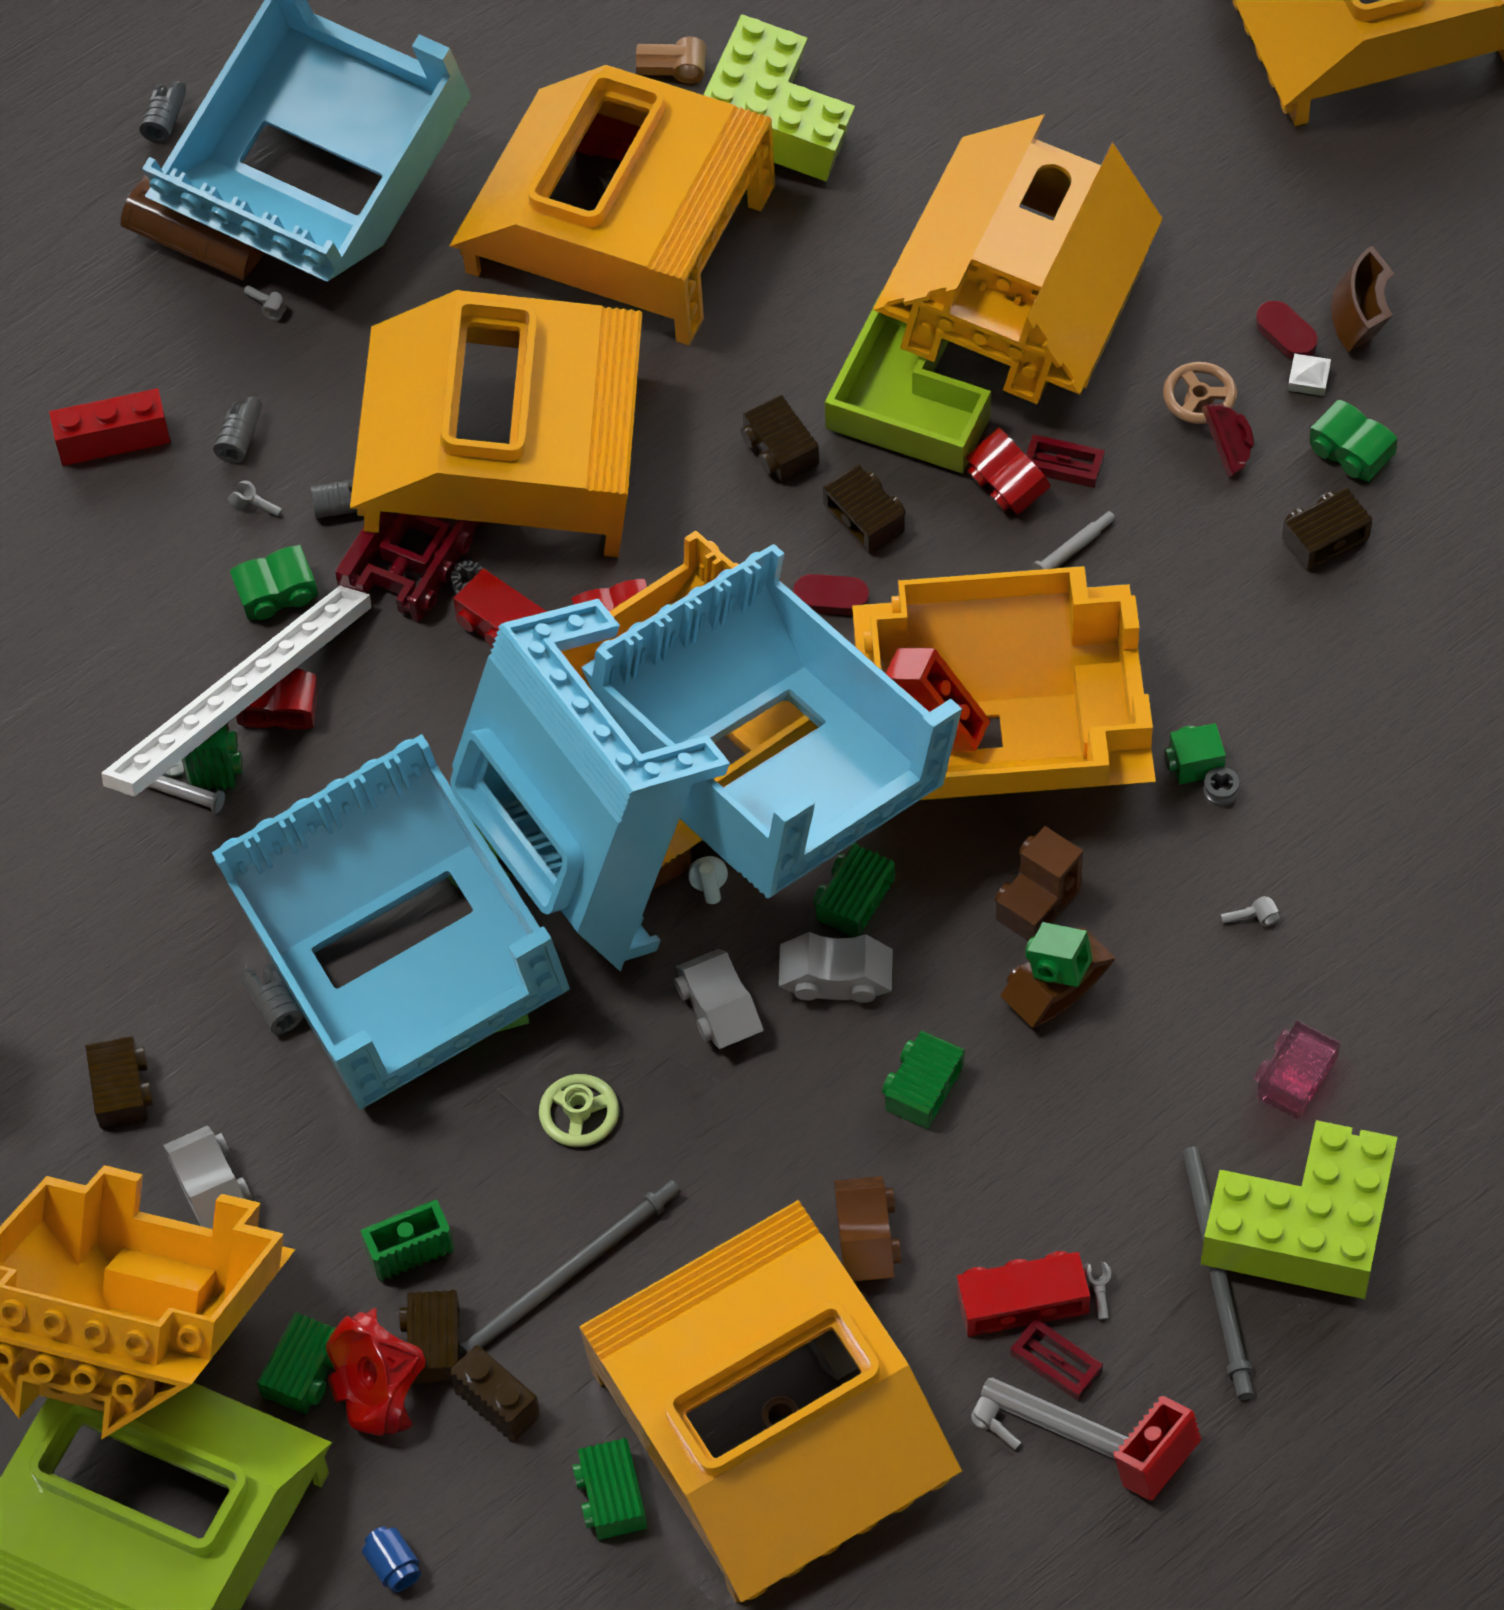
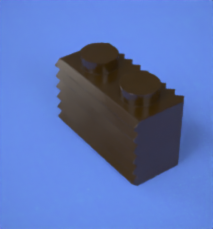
[740,395,819,483]
[823,465,906,554]
[1282,488,1372,571]
[85,1035,154,1130]
[399,1289,461,1384]
[451,1345,541,1442]

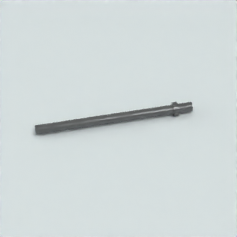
[1183,1146,1254,1400]
[460,1180,681,1355]

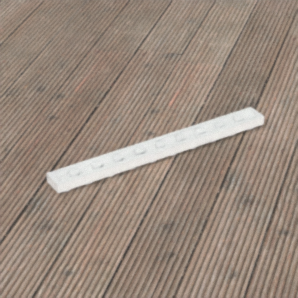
[101,585,371,797]

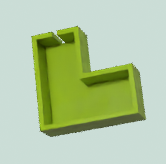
[704,14,855,181]
[824,291,991,474]
[1200,1120,1397,1299]

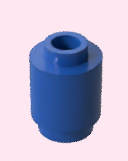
[362,1526,421,1593]

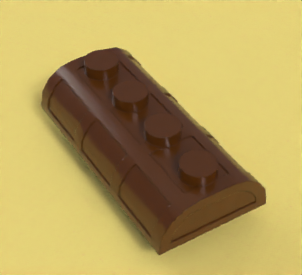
[121,176,265,280]

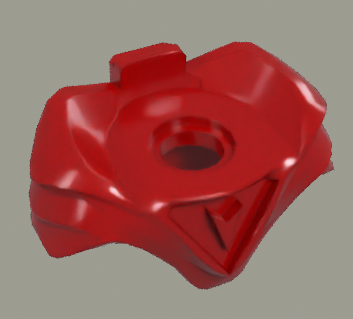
[326,1308,426,1436]

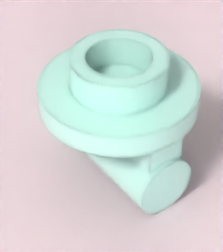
[688,856,728,904]

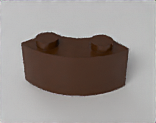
[1331,246,1395,352]
[1000,927,1116,1028]
[834,1176,901,1281]

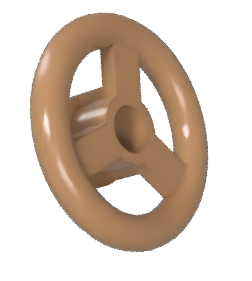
[1163,362,1237,424]

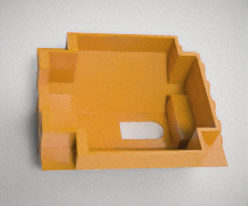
[873,114,1163,404]
[852,566,1156,800]
[0,1165,296,1440]

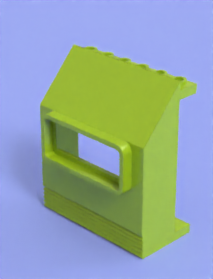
[0,1382,332,1610]

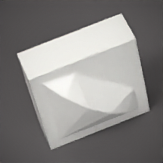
[1288,354,1331,396]

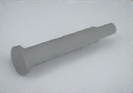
[1032,511,1115,570]
[148,775,225,814]

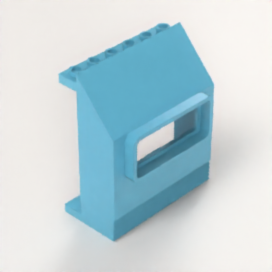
[142,0,471,282]
[581,544,962,898]
[450,599,730,972]
[212,734,570,1110]

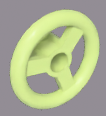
[539,1074,619,1147]

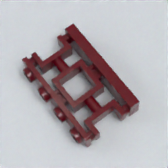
[335,511,486,622]

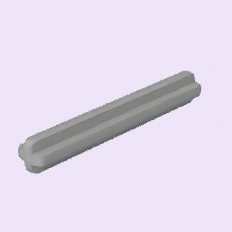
[981,1377,1129,1459]

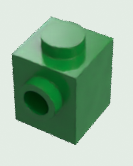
[1164,723,1226,785]
[1026,922,1093,987]

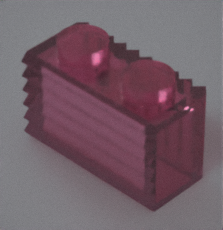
[1254,1020,1341,1119]

